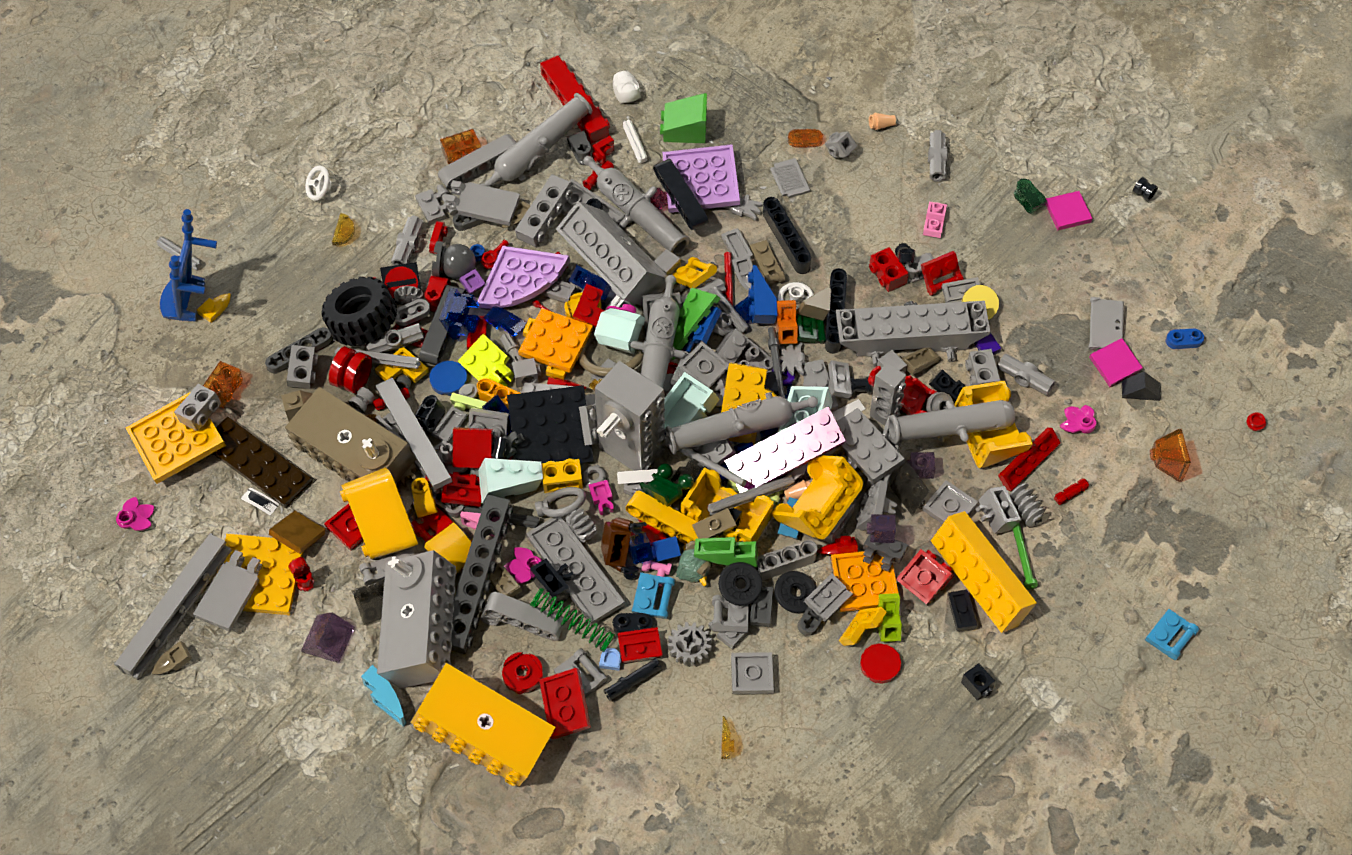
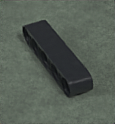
[653,158,709,230]
[763,197,811,274]
[825,268,847,354]

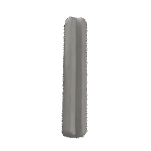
[157,236,202,270]
[708,286,749,333]

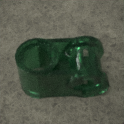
[1014,179,1047,214]

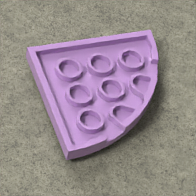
[476,246,570,309]

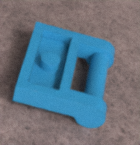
[632,572,676,619]
[1145,609,1199,660]

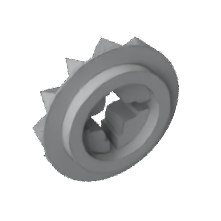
[394,286,424,305]

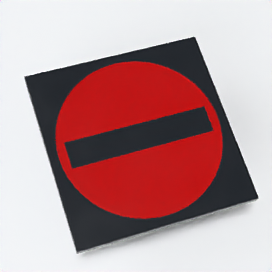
[380,262,421,303]

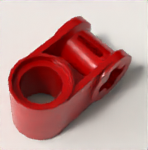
[425,276,451,312]

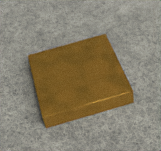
[269,510,326,554]

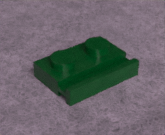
[796,306,825,344]

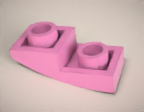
[923,202,947,238]

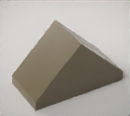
[796,287,831,320]

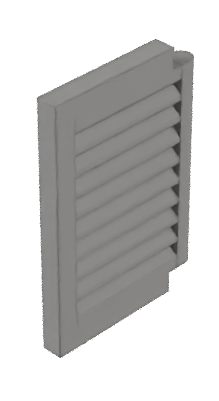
[770,158,810,198]

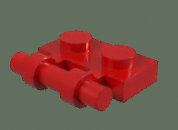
[441,472,481,507]
[411,506,453,543]

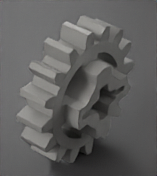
[668,622,712,666]

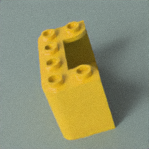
[681,468,774,542]

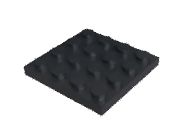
[507,385,594,464]

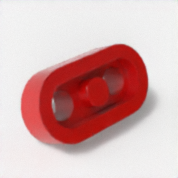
[429,221,448,254]

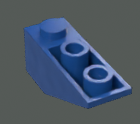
[748,265,777,324]

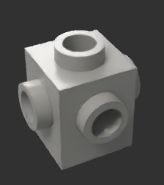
[825,132,857,158]

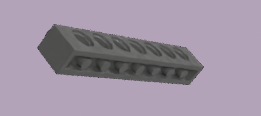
[451,495,513,654]

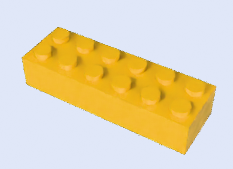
[931,511,1037,633]

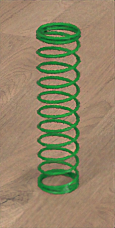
[530,588,614,652]

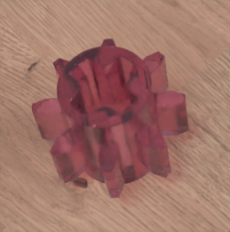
[650,187,668,209]

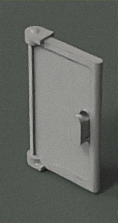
[1089,297,1124,351]

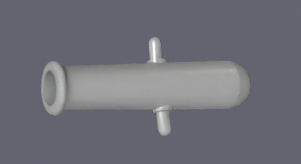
[888,400,1015,444]

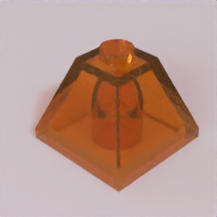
[1150,429,1191,482]

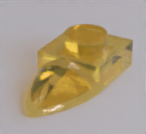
[721,716,734,760]

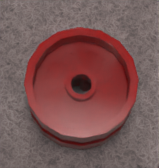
[328,346,372,394]

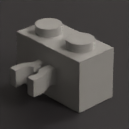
[976,486,1021,534]

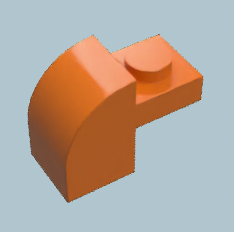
[776,300,798,344]

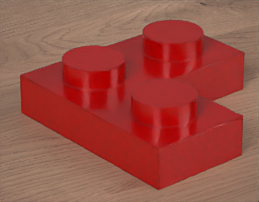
[572,283,605,328]

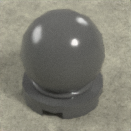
[432,241,476,280]

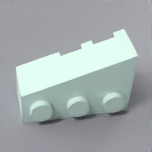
[478,458,543,504]

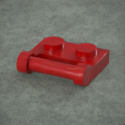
[921,251,964,296]

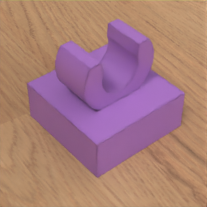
[459,269,485,295]

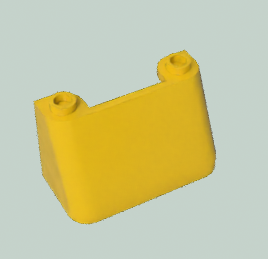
[954,380,1032,468]
[771,455,863,539]
[340,467,418,559]

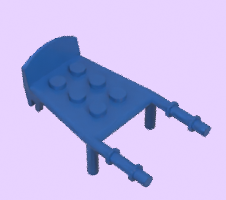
[160,209,217,322]

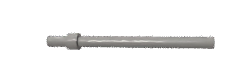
[664,435,747,487]

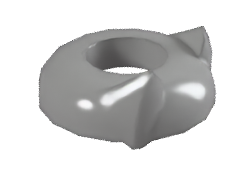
[582,464,607,488]

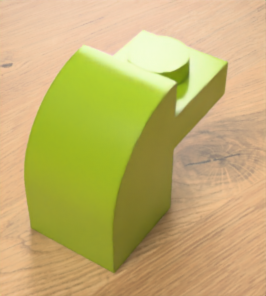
[878,593,902,642]

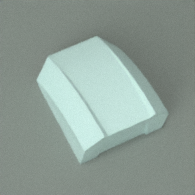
[594,308,646,354]

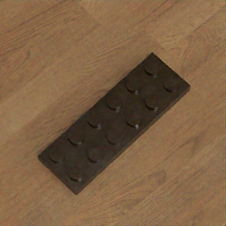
[212,416,312,508]

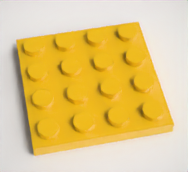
[126,392,226,484]
[217,534,304,616]

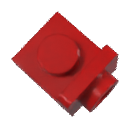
[592,136,614,166]

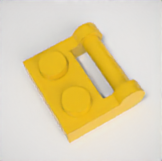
[672,257,717,288]

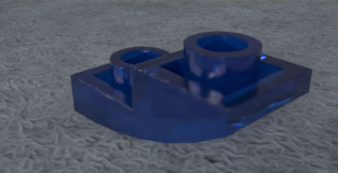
[483,306,527,338]

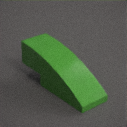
[694,537,758,567]

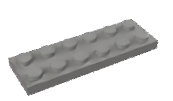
[526,517,625,626]

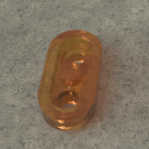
[788,129,823,148]

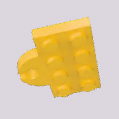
[721,362,777,445]

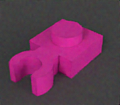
[588,480,613,515]

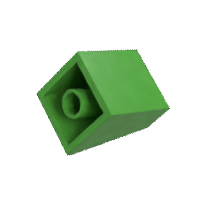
[660,93,707,143]

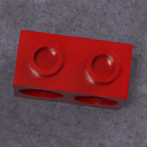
[869,247,909,292]

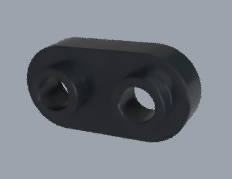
[612,613,653,633]

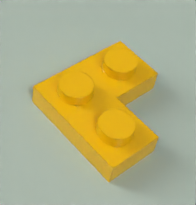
[375,346,429,383]
[838,607,887,646]

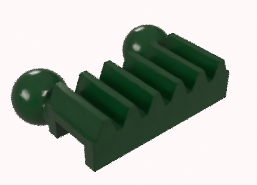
[639,464,694,507]

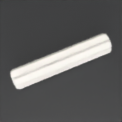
[623,120,647,163]

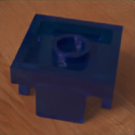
[439,288,480,340]

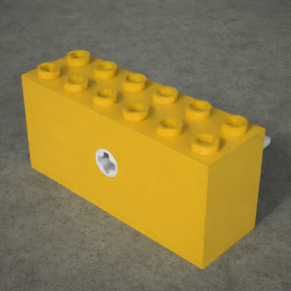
[410,663,555,786]

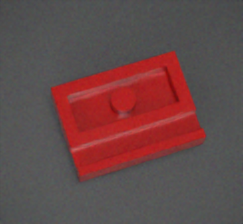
[618,627,662,663]

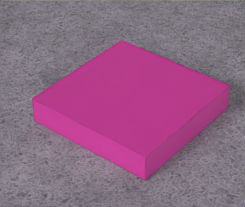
[1045,191,1093,231]
[1089,338,1143,387]

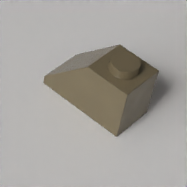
[281,390,313,422]

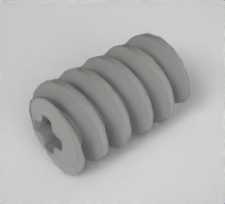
[1010,483,1049,527]

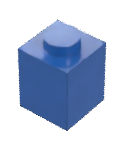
[649,536,681,562]

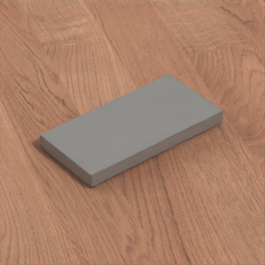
[552,179,625,226]

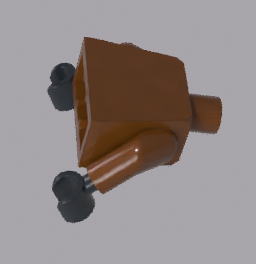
[601,517,647,579]

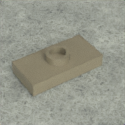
[902,348,940,375]
[692,508,737,539]
[489,563,522,597]

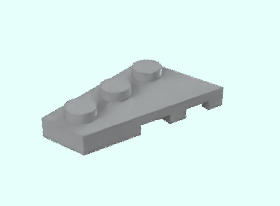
[803,359,838,411]

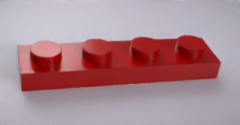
[998,427,1060,491]

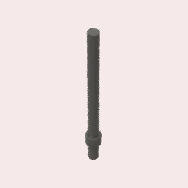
[768,327,785,398]

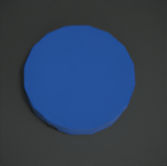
[430,361,467,396]

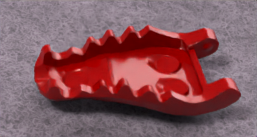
[868,366,937,415]

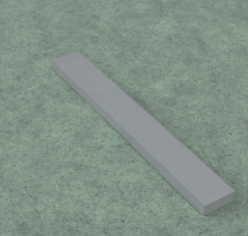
[376,378,452,490]

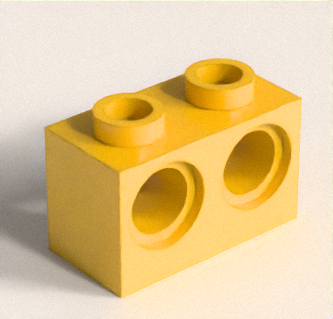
[541,459,583,493]

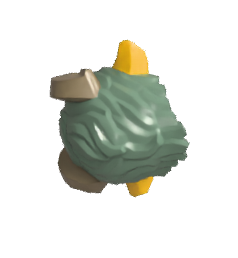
[676,541,713,586]

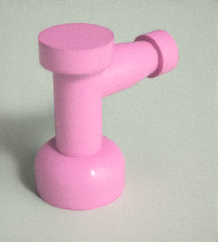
[642,555,672,588]

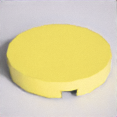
[962,285,999,320]

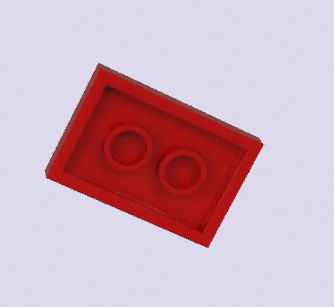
[539,667,591,740]

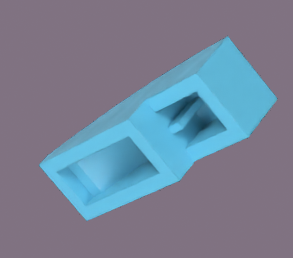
[361,665,406,727]

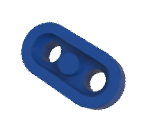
[1165,328,1204,349]

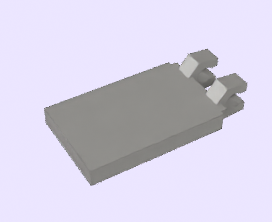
[445,181,520,226]
[193,550,262,632]

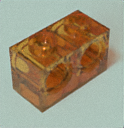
[440,129,481,165]
[203,361,243,408]

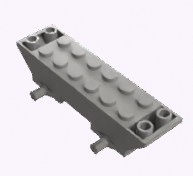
[836,301,990,367]

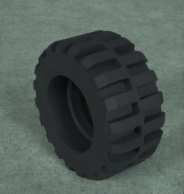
[321,276,397,346]

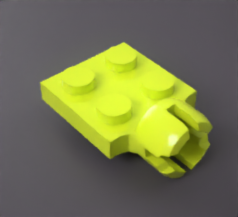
[458,334,514,387]

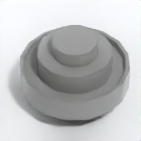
[712,312,733,336]
[926,392,954,412]

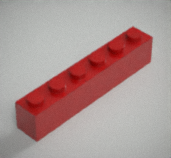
[540,55,610,144]

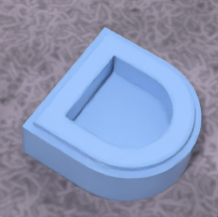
[599,648,621,671]

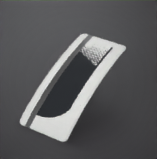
[241,488,279,515]

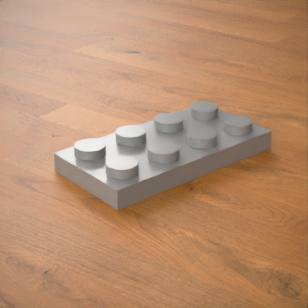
[837,408,905,484]

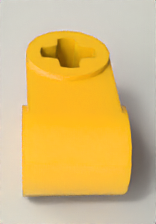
[411,478,437,518]

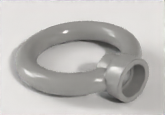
[535,487,586,517]

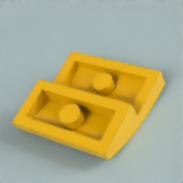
[424,522,472,574]

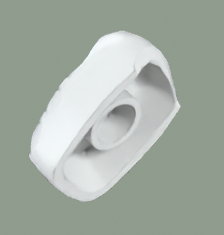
[613,70,641,103]

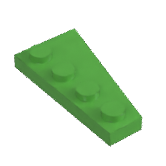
[670,288,721,360]

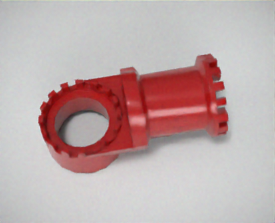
[288,557,315,592]

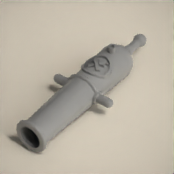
[480,93,593,187]
[583,156,689,256]
[630,275,686,388]
[665,392,818,454]

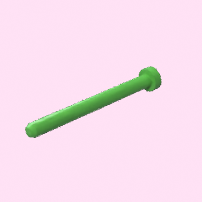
[1013,523,1038,590]

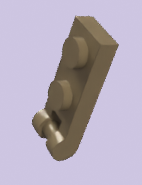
[749,240,785,286]

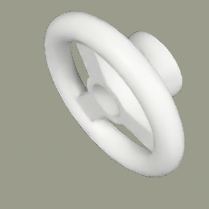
[305,166,331,201]
[778,282,814,303]

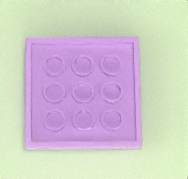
[662,144,740,213]

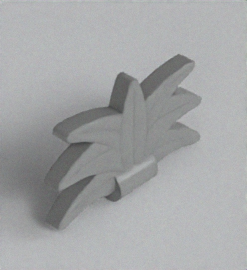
[722,195,762,221]
[779,343,805,376]

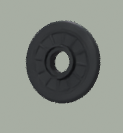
[718,562,763,606]
[774,571,816,613]

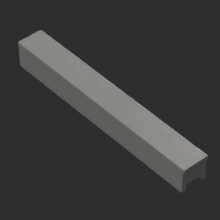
[114,533,232,680]

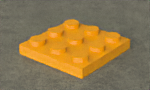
[518,308,593,373]
[831,551,898,612]

